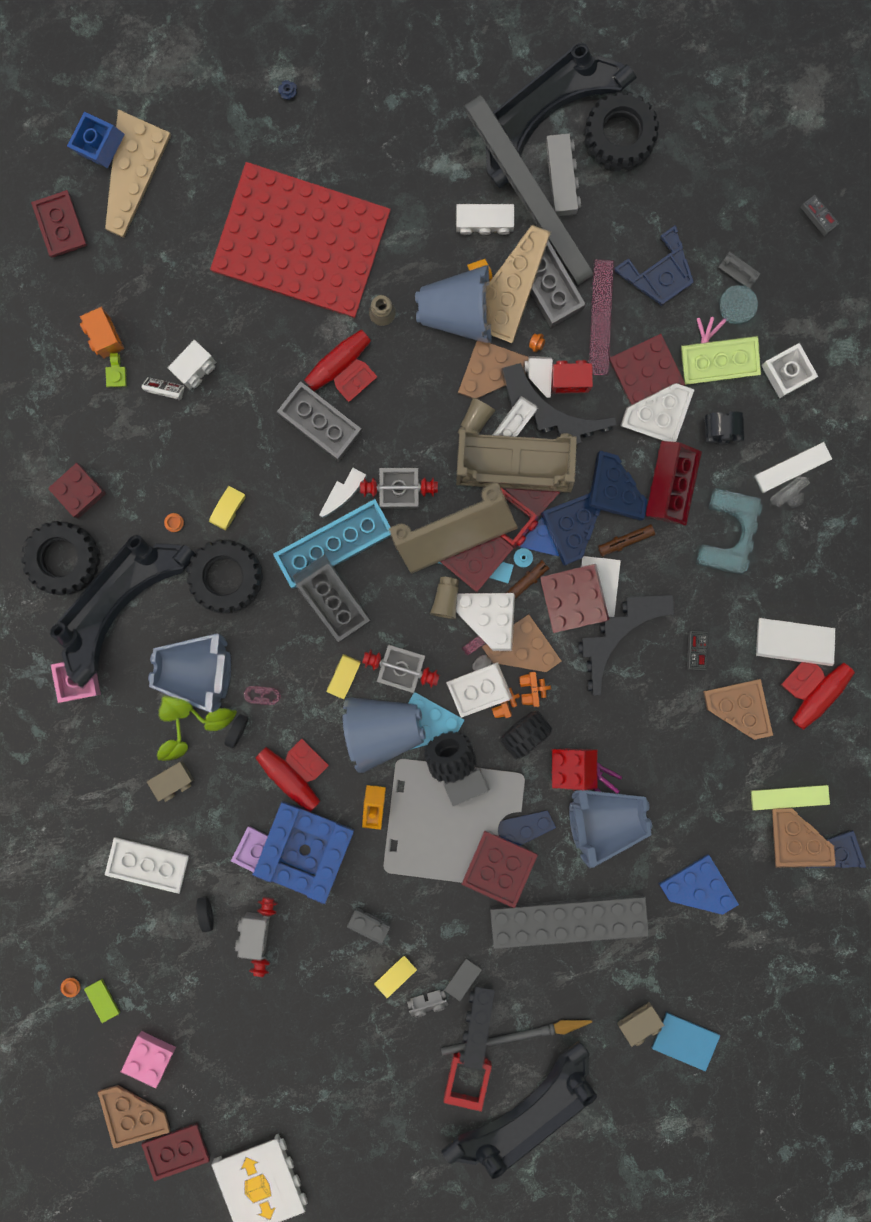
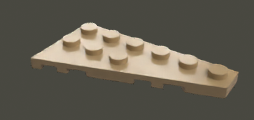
[105,110,171,238]
[486,225,551,343]

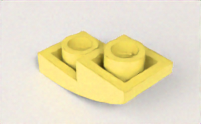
[209,486,245,531]
[327,654,360,699]
[374,956,417,998]

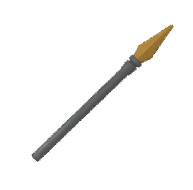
[441,1020,592,1056]

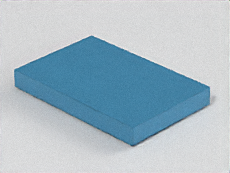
[651,1012,720,1071]

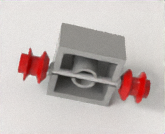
[360,468,438,509]
[362,645,440,693]
[235,897,278,977]

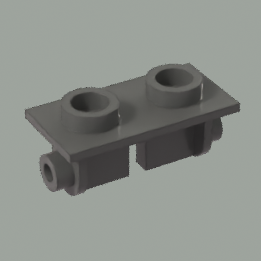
[719,252,760,289]

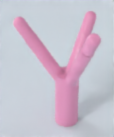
[697,317,726,343]

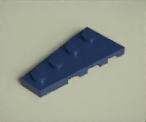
[498,810,556,846]

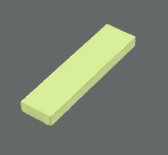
[751,785,830,810]

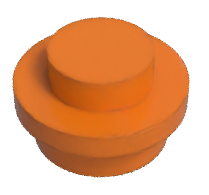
[529,333,545,352]
[164,513,184,532]
[61,978,81,997]

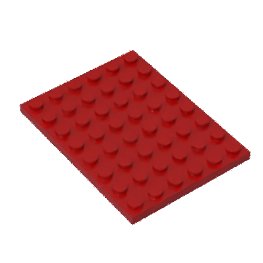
[210,162,391,318]

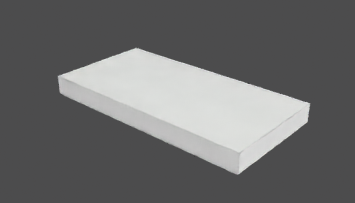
[756,618,835,666]
[105,837,190,894]

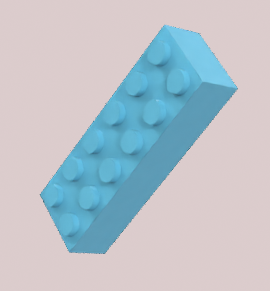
[273,499,391,589]

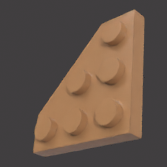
[458,341,529,399]
[482,614,562,672]
[703,679,773,740]
[772,808,835,868]
[98,1085,170,1149]

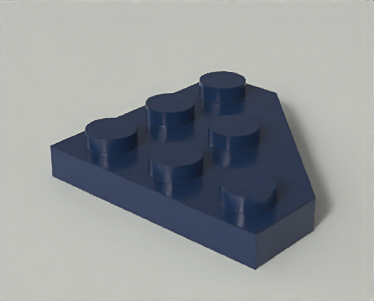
[589,451,647,521]
[541,493,601,566]

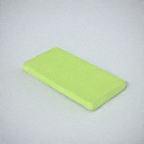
[681,336,761,385]

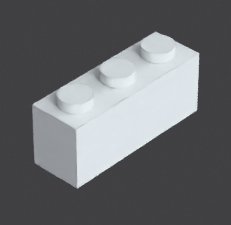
[456,204,514,235]

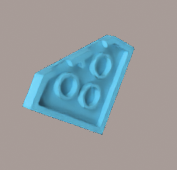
[408,692,464,750]

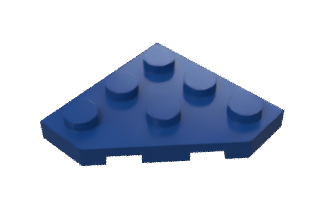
[659,854,739,915]

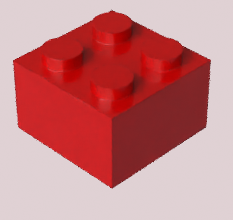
[551,360,593,393]
[552,748,597,790]

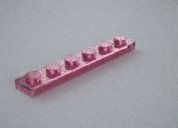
[589,259,614,375]

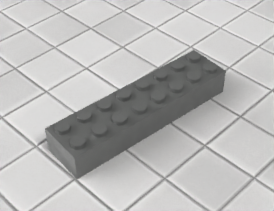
[490,894,649,949]

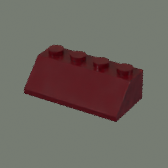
[646,441,702,526]

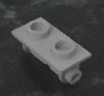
[407,990,448,1017]

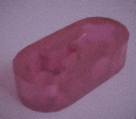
[462,636,485,656]
[244,686,281,705]

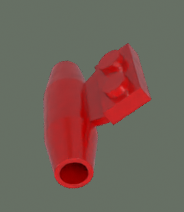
[304,330,377,402]
[781,662,855,730]
[255,739,329,812]

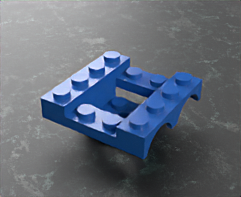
[253,801,354,904]

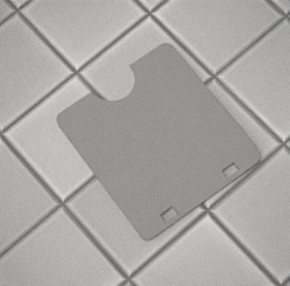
[383,758,525,883]

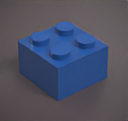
[67,112,125,168]

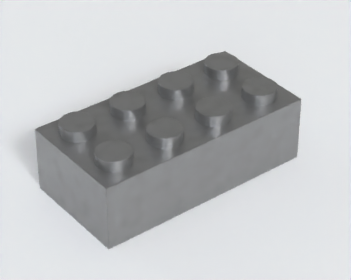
[530,240,586,328]
[277,381,362,461]
[292,554,370,642]

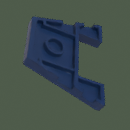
[614,226,694,306]

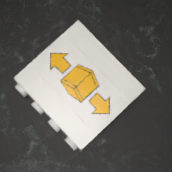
[211,1133,308,1222]

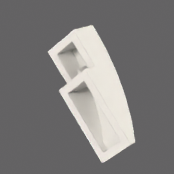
[319,468,367,518]

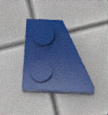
[520,518,559,557]

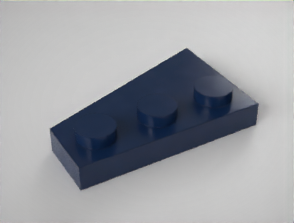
[805,830,867,868]

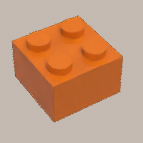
[80,307,124,358]

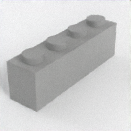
[546,133,581,216]

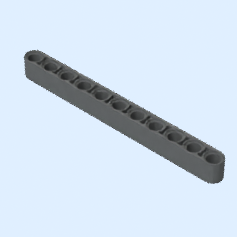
[463,95,593,286]

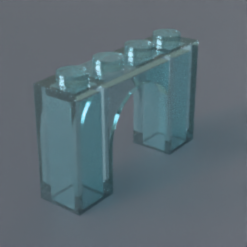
[696,488,762,575]

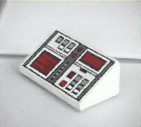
[141,378,185,400]

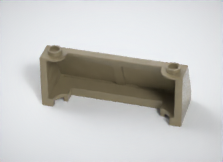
[456,428,577,492]
[389,482,518,574]

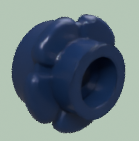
[278,80,297,99]

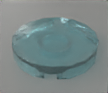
[719,285,758,324]

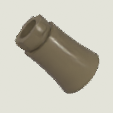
[369,295,396,326]
[458,397,496,434]
[430,577,459,619]

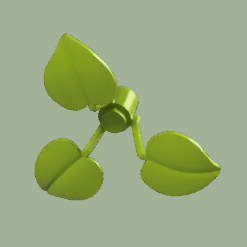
[157,696,236,761]

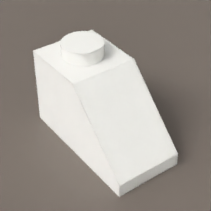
[524,356,553,398]

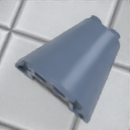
[415,265,492,343]
[148,634,231,712]
[343,697,426,773]
[569,790,652,868]

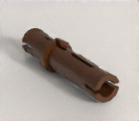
[598,524,655,557]
[506,560,550,599]

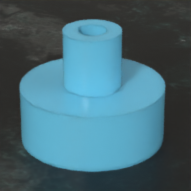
[514,548,533,568]

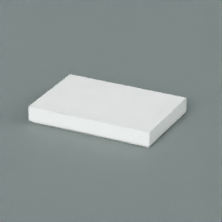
[581,556,621,617]
[446,662,512,718]

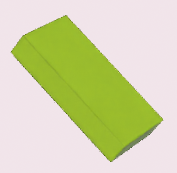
[84,979,120,1023]

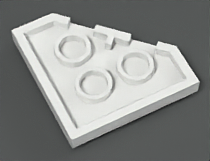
[620,383,694,442]
[456,593,515,651]

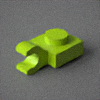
[106,353,127,387]

